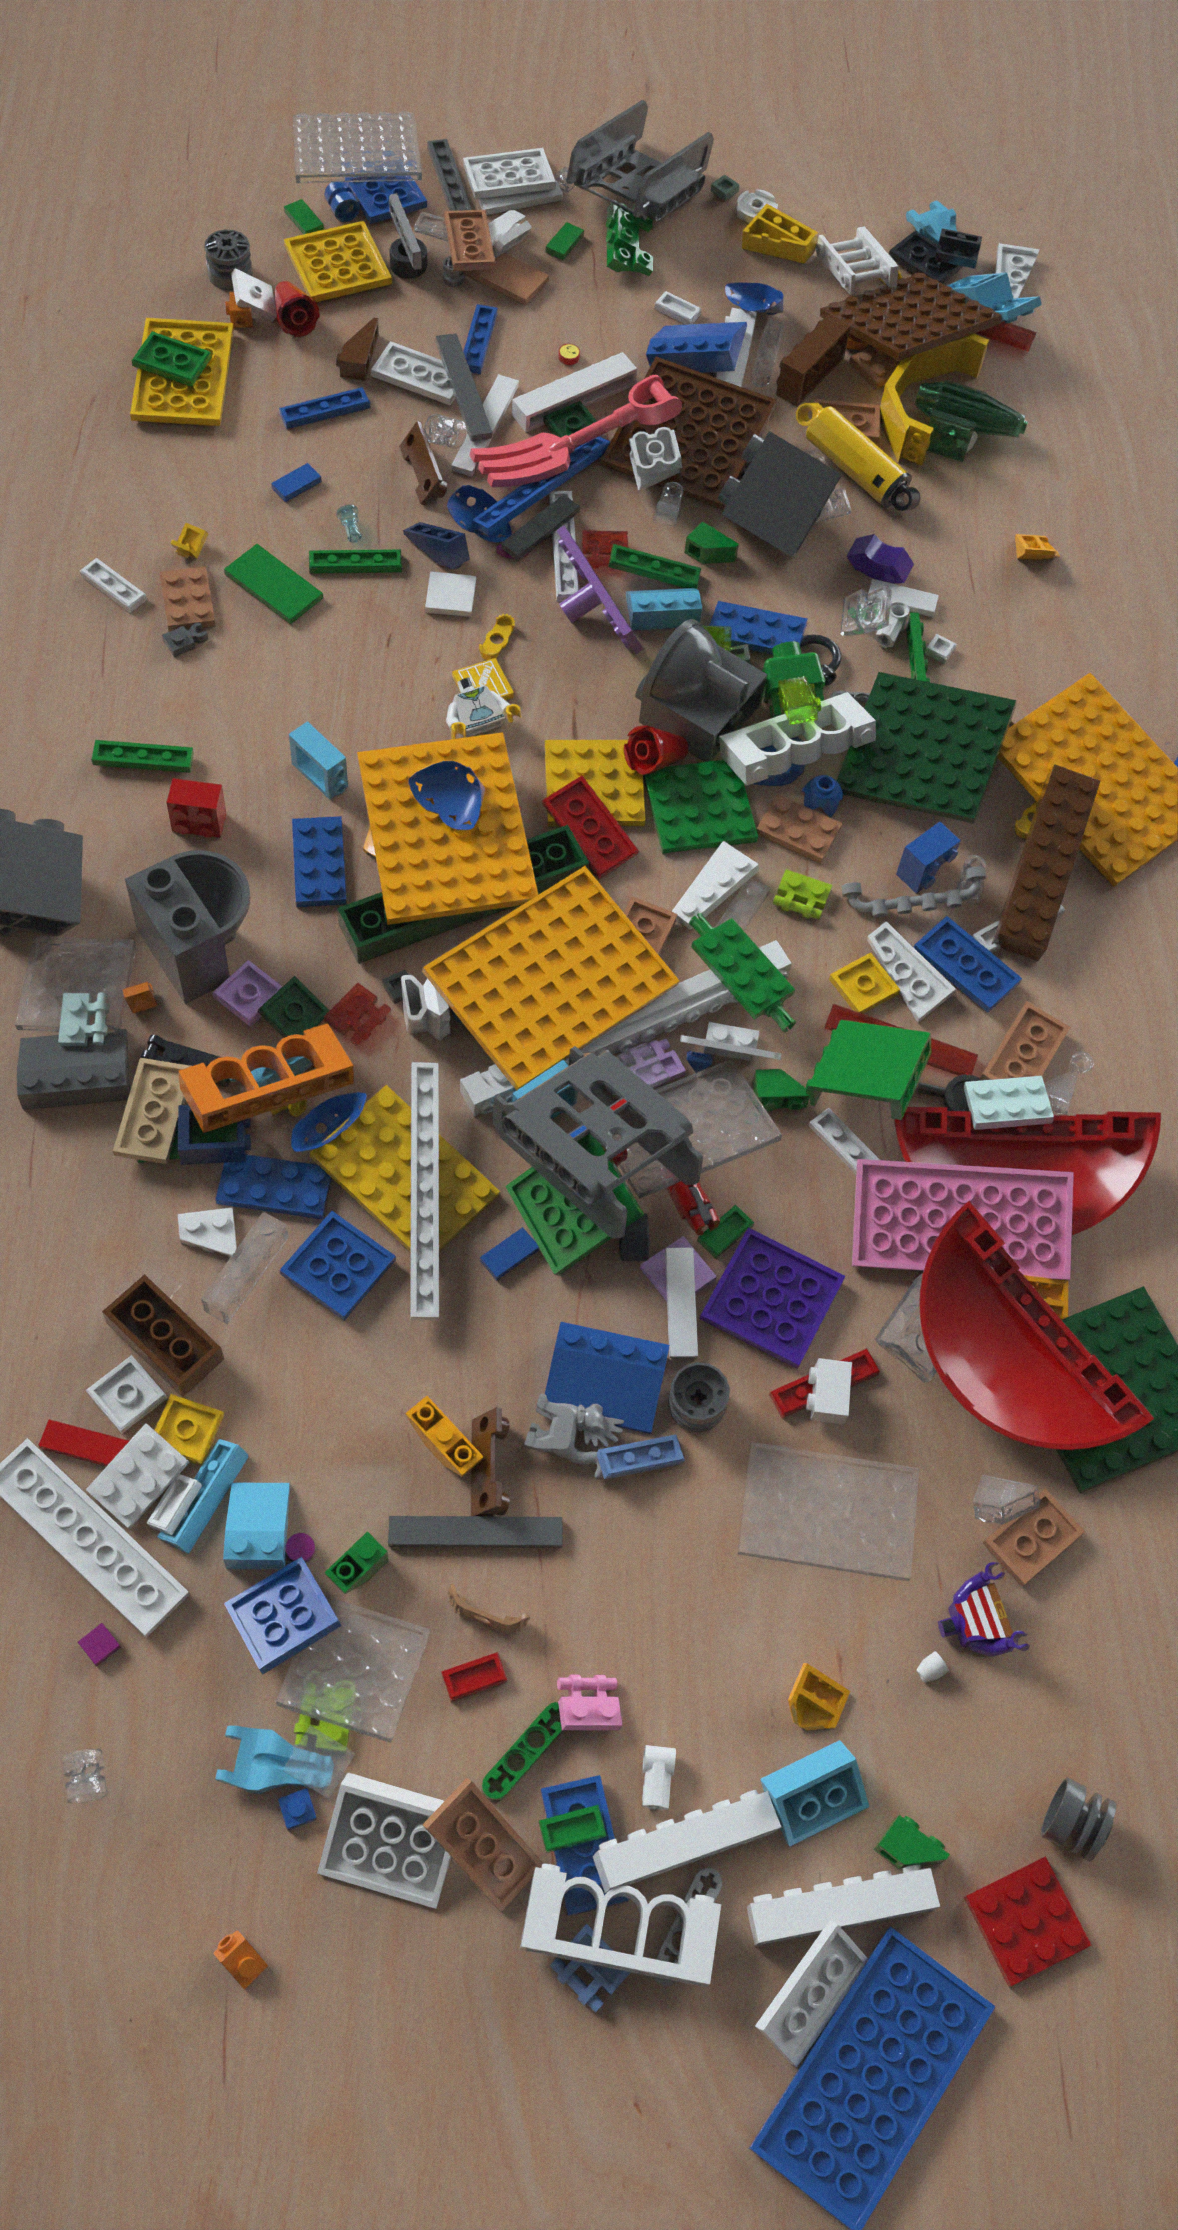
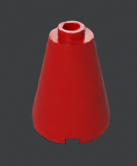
[274,281,320,337]
[624,725,689,775]

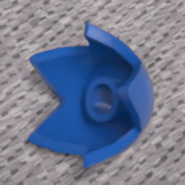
[802,775,843,817]

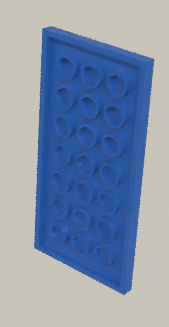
[748,1926,996,2230]

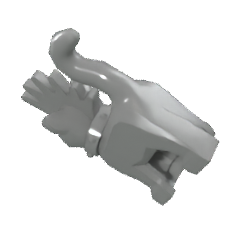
[524,1394,624,1479]

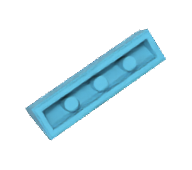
[158,1439,248,1553]

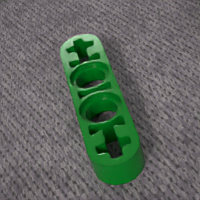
[482,1702,564,1802]

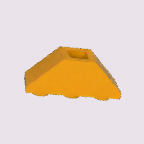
[405,1396,484,1477]

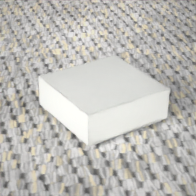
[925,634,957,664]

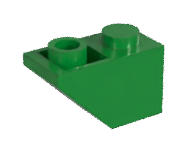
[684,521,739,564]
[752,1069,809,1111]
[324,1531,389,1594]
[874,1815,950,1869]

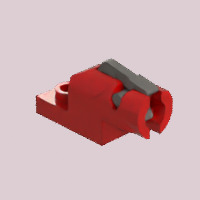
[660,1169,720,1235]

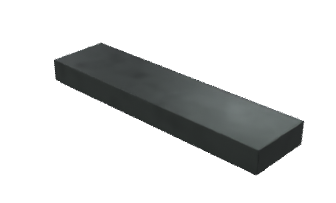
[501,494,580,561]

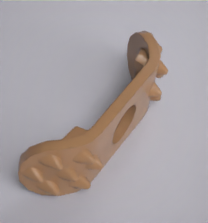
[447,1583,530,1635]

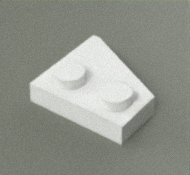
[178,1208,238,1260]

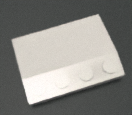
[317,1773,451,1909]

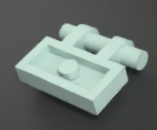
[58,992,110,1046]

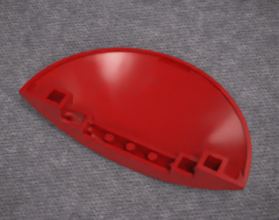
[894,1107,1161,1235]
[919,1201,1154,1450]

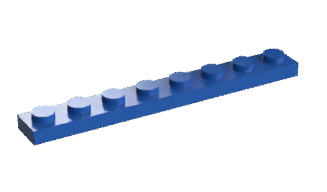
[472,437,610,536]

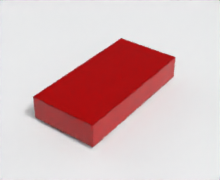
[441,1652,507,1702]

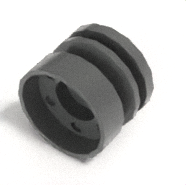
[204,229,253,290]
[668,1362,730,1432]
[1040,1777,1117,1862]

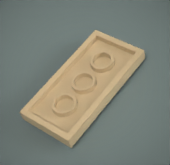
[113,1058,190,1164]

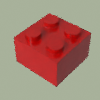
[166,778,227,838]

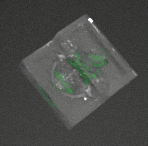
[840,585,892,636]

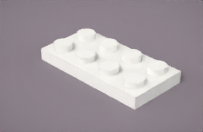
[371,341,455,405]
[755,1920,868,2067]

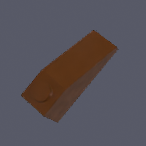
[336,317,379,381]

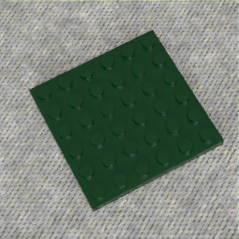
[836,672,1016,824]
[1056,1286,1178,1493]

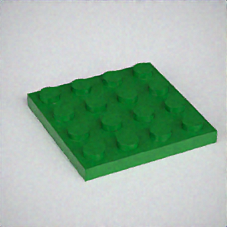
[643,760,758,854]
[505,1134,645,1276]

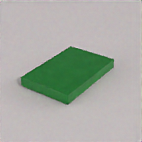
[131,331,212,387]

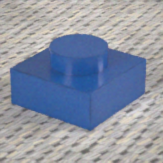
[278,1788,317,1831]

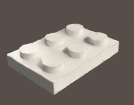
[86,1424,190,1529]

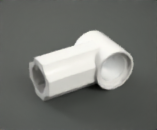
[874,601,909,648]
[642,1745,676,1810]

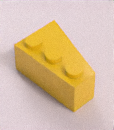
[742,204,818,264]

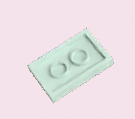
[964,1076,1054,1130]

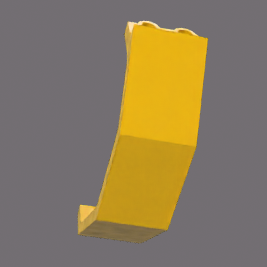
[880,334,989,466]

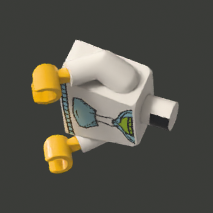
[446,678,522,739]

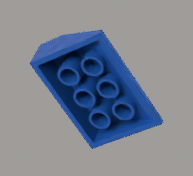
[646,322,747,372]
[545,1322,670,1434]

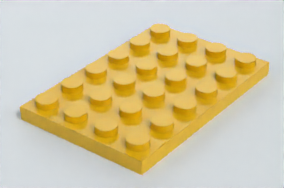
[130,318,234,426]
[310,1085,500,1253]

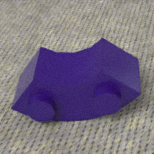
[846,534,914,584]

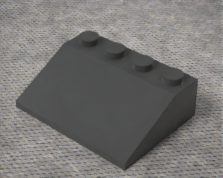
[17,1029,130,1110]

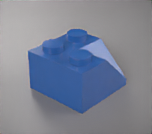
[896,822,961,894]

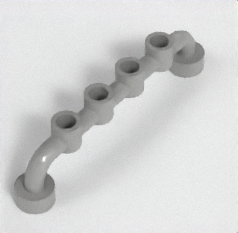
[841,866,986,918]

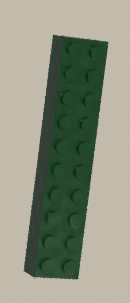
[337,825,589,964]

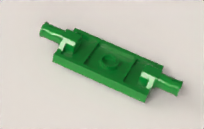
[689,913,796,1033]

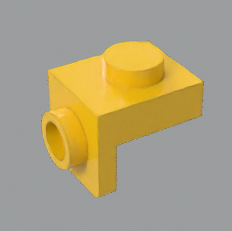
[170,523,208,559]

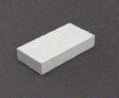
[654,291,702,325]
[147,1474,202,1535]

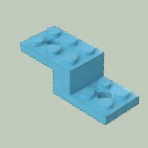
[947,273,1042,323]

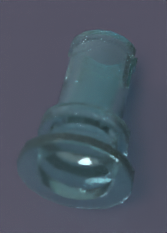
[336,505,362,543]

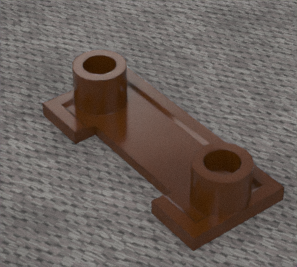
[399,421,447,505]
[471,1407,510,1516]

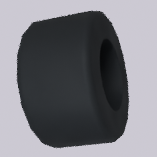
[389,238,428,279]
[619,1213,650,1261]

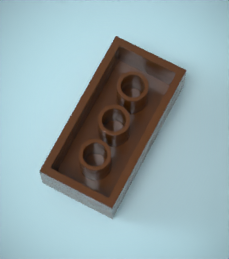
[776,313,851,407]
[102,1274,224,1398]

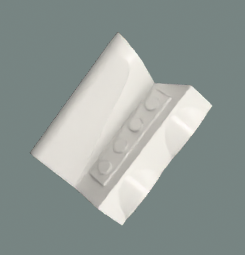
[629,427,682,490]
[401,975,450,1041]

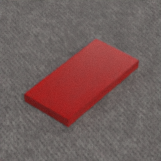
[542,775,639,880]

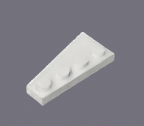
[995,243,1040,298]
[672,841,759,930]
[867,922,956,1023]

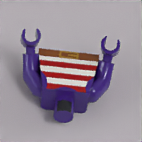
[938,1562,1030,1657]

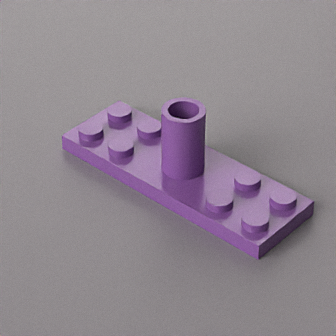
[557,526,644,654]

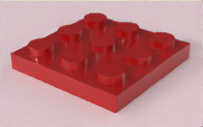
[964,1856,1092,1987]

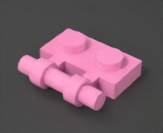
[557,1674,622,1730]

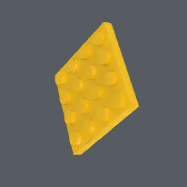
[284,221,392,302]
[544,740,645,827]

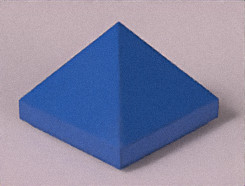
[686,1051,713,1074]

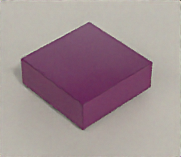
[78,1623,121,1667]

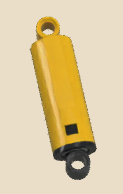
[796,403,921,511]

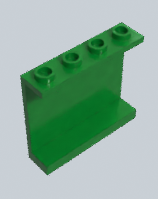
[806,1020,932,1120]

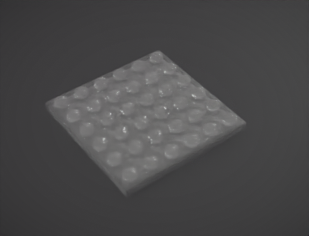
[293,111,422,183]

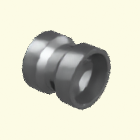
[443,256,464,287]

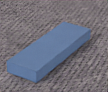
[596,1435,685,1480]

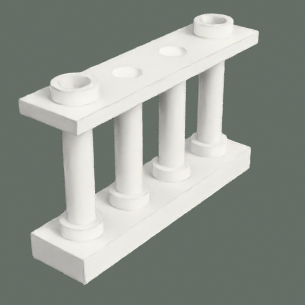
[816,226,899,295]

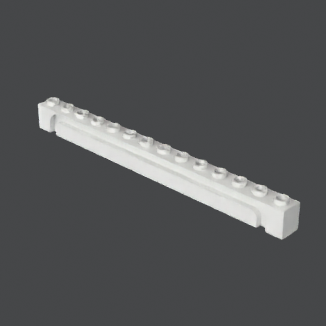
[460,940,792,1117]

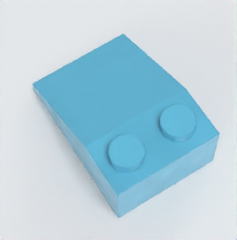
[223,1483,290,1569]

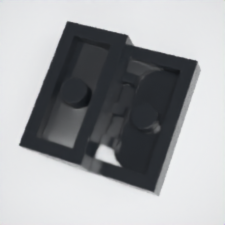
[935,228,982,269]

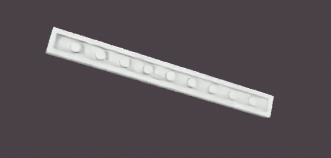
[410,1062,439,1320]

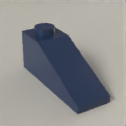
[403,522,470,569]

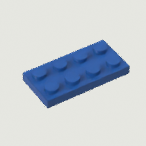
[707,601,808,655]
[292,816,347,907]
[913,916,1022,1013]
[215,1154,332,1220]
[540,1775,629,1916]

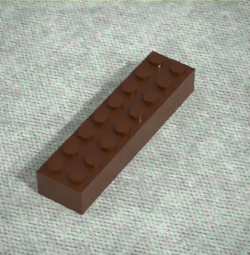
[992,764,1100,961]

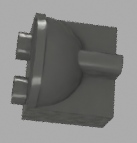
[717,431,842,557]
[635,619,767,762]
[0,809,83,937]
[125,850,251,1004]

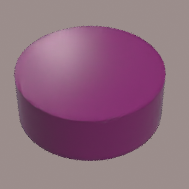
[286,1533,315,1563]

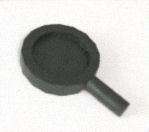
[917,1074,983,1111]

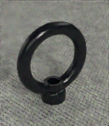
[800,634,842,686]

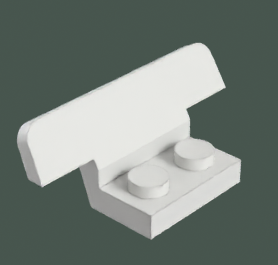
[488,210,532,258]
[680,1022,782,1062]

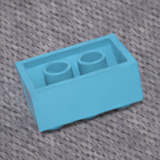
[626,588,702,630]
[760,1740,869,1847]

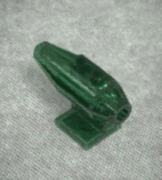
[915,380,1028,462]

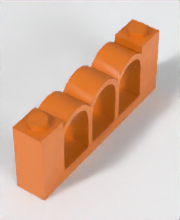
[178,1023,354,1133]

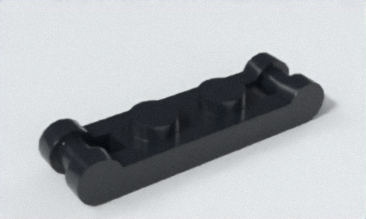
[140,1034,231,1087]

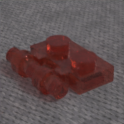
[582,530,628,569]
[324,982,391,1046]

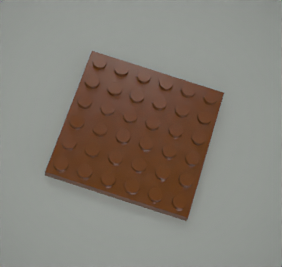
[820,273,1002,361]
[601,357,777,510]

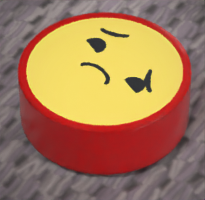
[558,344,580,365]

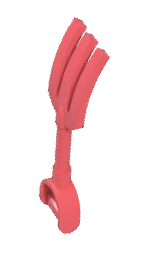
[469,375,682,487]

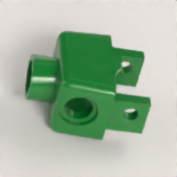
[762,641,826,718]

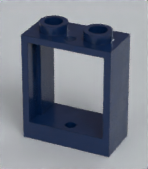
[178,1105,251,1165]

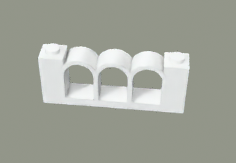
[719,692,876,786]
[520,1864,721,1987]

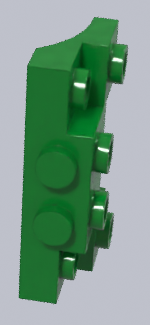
[606,200,653,277]

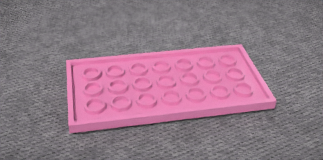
[852,1159,1074,1281]

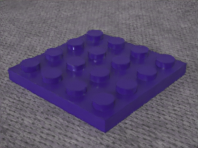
[699,1227,845,1369]

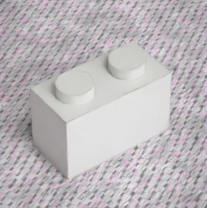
[807,1358,852,1424]

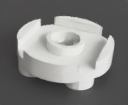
[736,189,778,223]

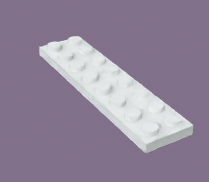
[0,1438,190,1638]

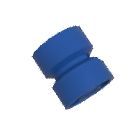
[324,180,360,222]

